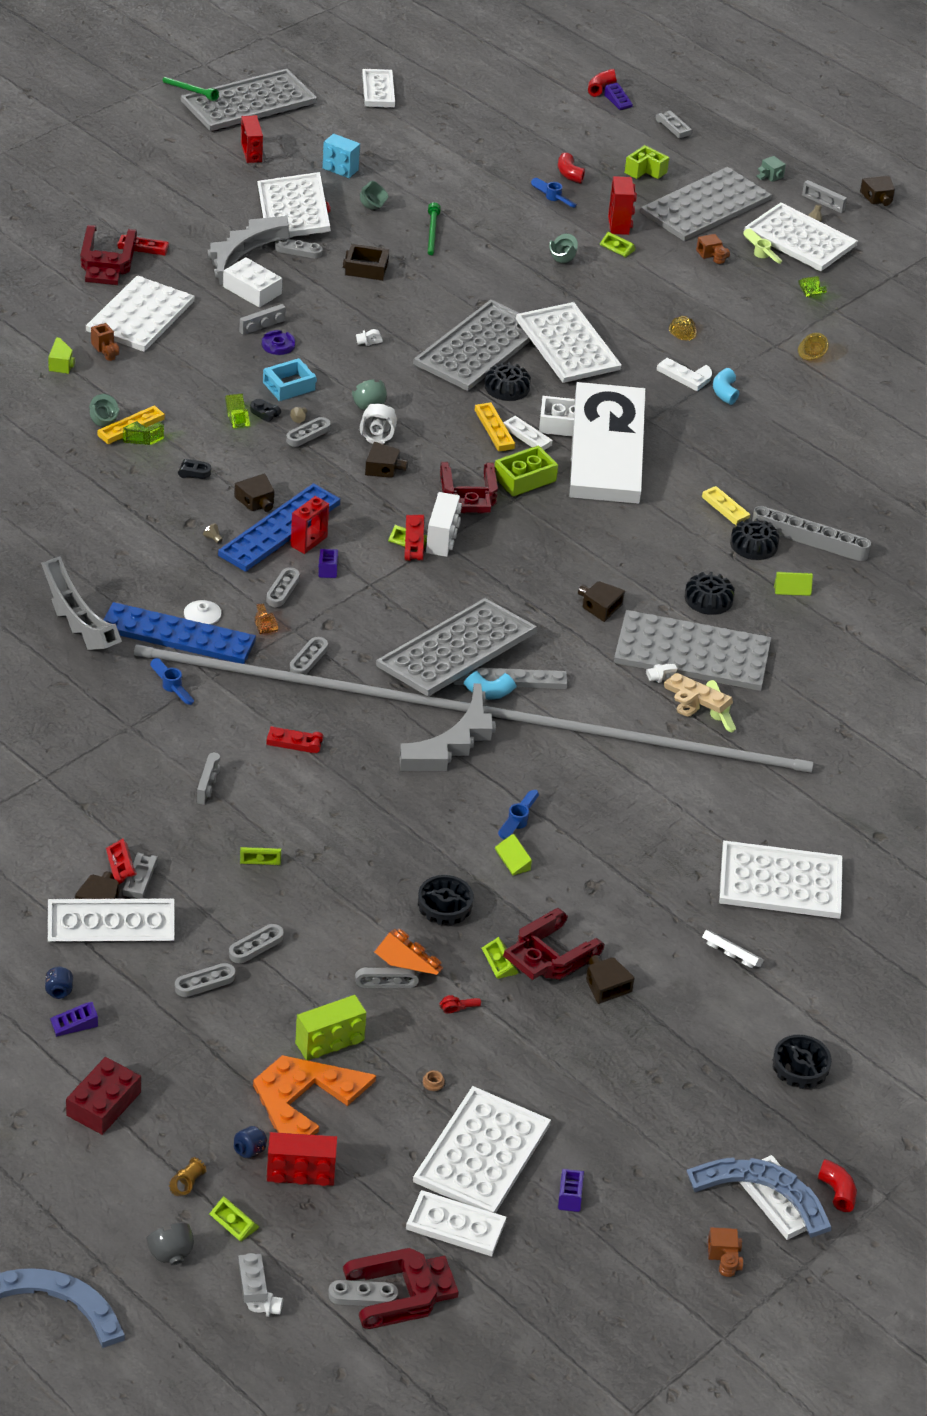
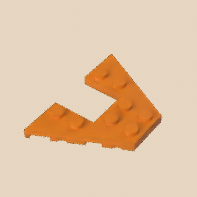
[253,1055,376,1135]

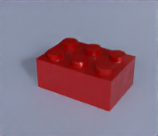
[608,176,637,235]
[267,1132,337,1186]

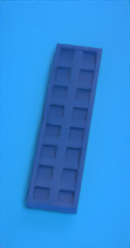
[218,483,340,572]
[104,602,256,664]

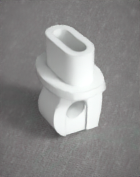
[356,329,383,346]
[646,664,677,683]
[246,1292,283,1317]

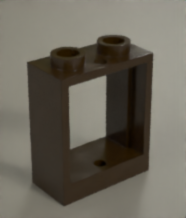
[343,244,390,281]

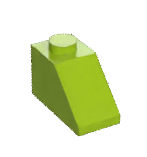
[48,337,75,374]

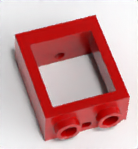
[241,115,263,163]
[291,496,329,554]

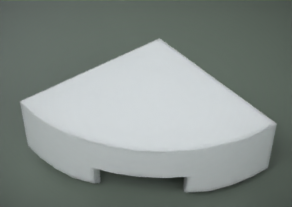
[695,365,712,384]

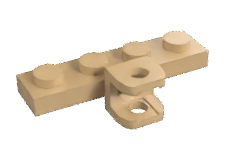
[664,673,733,717]

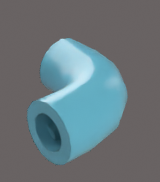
[713,368,739,405]
[463,671,517,700]

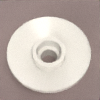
[184,600,221,625]

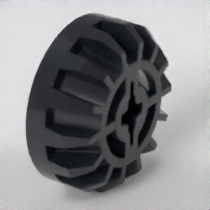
[485,362,531,401]
[730,518,779,560]
[684,572,735,615]
[417,875,474,926]
[772,1035,832,1089]

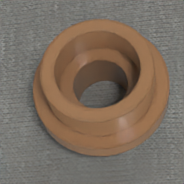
[423,1070,444,1091]

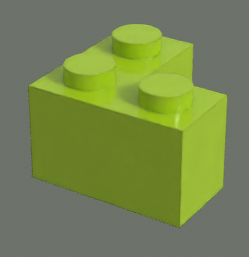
[624,145,669,179]

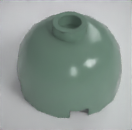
[352,379,387,411]

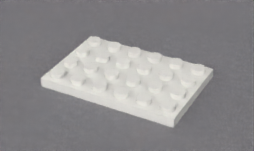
[257,172,331,238]
[744,202,858,271]
[86,276,194,352]
[516,302,622,383]
[719,840,842,919]
[413,1086,551,1213]

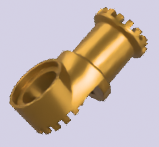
[169,1157,207,1196]

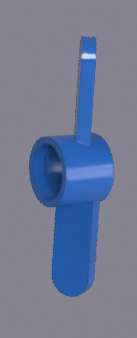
[531,178,577,208]
[150,658,194,705]
[498,790,539,840]

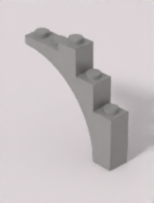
[208,216,290,285]
[41,556,122,650]
[399,683,496,771]

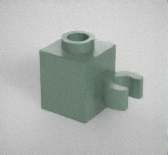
[757,156,786,182]

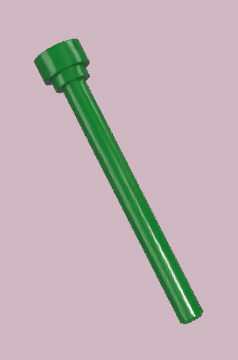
[163,77,219,101]
[428,202,441,255]

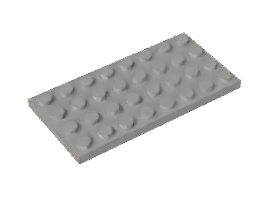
[181,69,317,131]
[640,167,772,241]
[413,300,531,391]
[376,598,537,696]
[613,610,771,691]

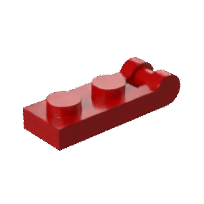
[405,515,425,561]
[266,726,324,753]
[106,838,137,885]

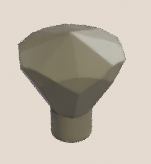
[808,204,822,222]
[290,407,307,423]
[203,523,223,544]

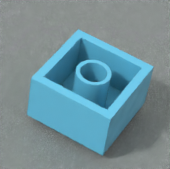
[322,133,360,178]

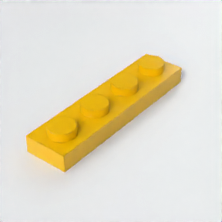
[475,402,515,452]
[97,405,165,444]

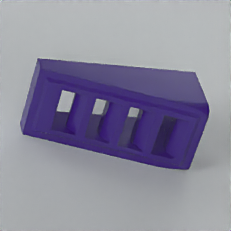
[604,83,633,110]
[319,549,338,578]
[50,1002,98,1037]
[558,1169,584,1212]

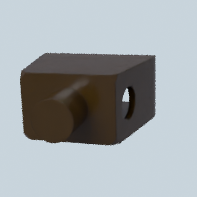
[860,176,895,206]
[365,442,408,478]
[234,473,275,512]
[578,581,625,622]
[75,871,119,899]
[586,955,635,1004]

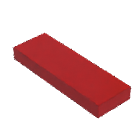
[118,235,169,256]

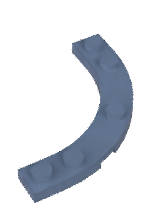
[686,1158,831,1238]
[0,1269,125,1348]

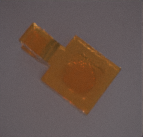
[255,604,278,634]

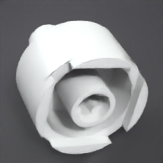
[360,404,397,444]

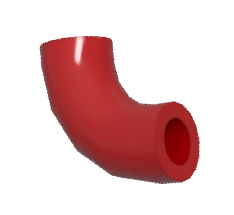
[588,69,617,97]
[557,153,585,184]
[818,1159,857,1212]

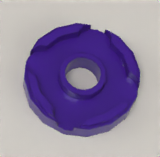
[262,330,295,355]

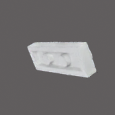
[657,358,708,391]
[503,416,553,450]
[702,930,764,968]

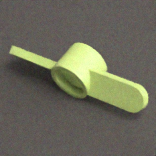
[743,229,782,264]
[706,680,736,733]

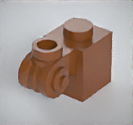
[696,234,730,264]
[91,323,119,361]
[707,1227,743,1277]

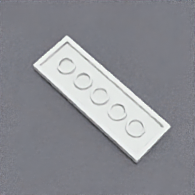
[48,899,174,942]

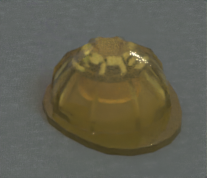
[669,316,697,340]
[798,333,829,360]

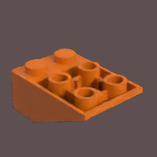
[374,929,443,975]

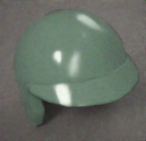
[360,180,389,210]
[549,234,578,263]
[89,394,119,427]

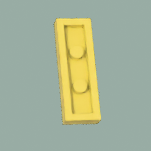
[702,486,750,525]

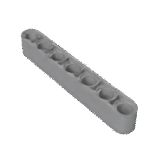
[752,506,871,561]

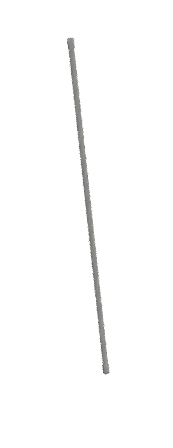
[134,644,813,773]

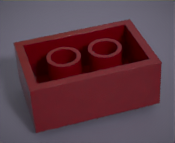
[66,1057,141,1135]

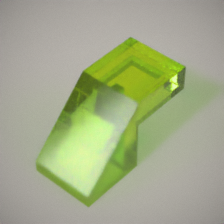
[798,276,827,297]
[225,393,250,428]
[123,421,164,445]

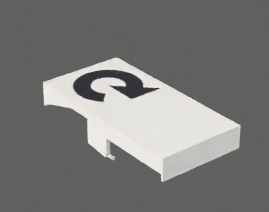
[569,382,645,504]

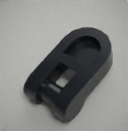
[250,399,281,422]
[178,459,211,479]

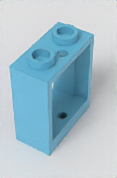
[263,358,317,401]

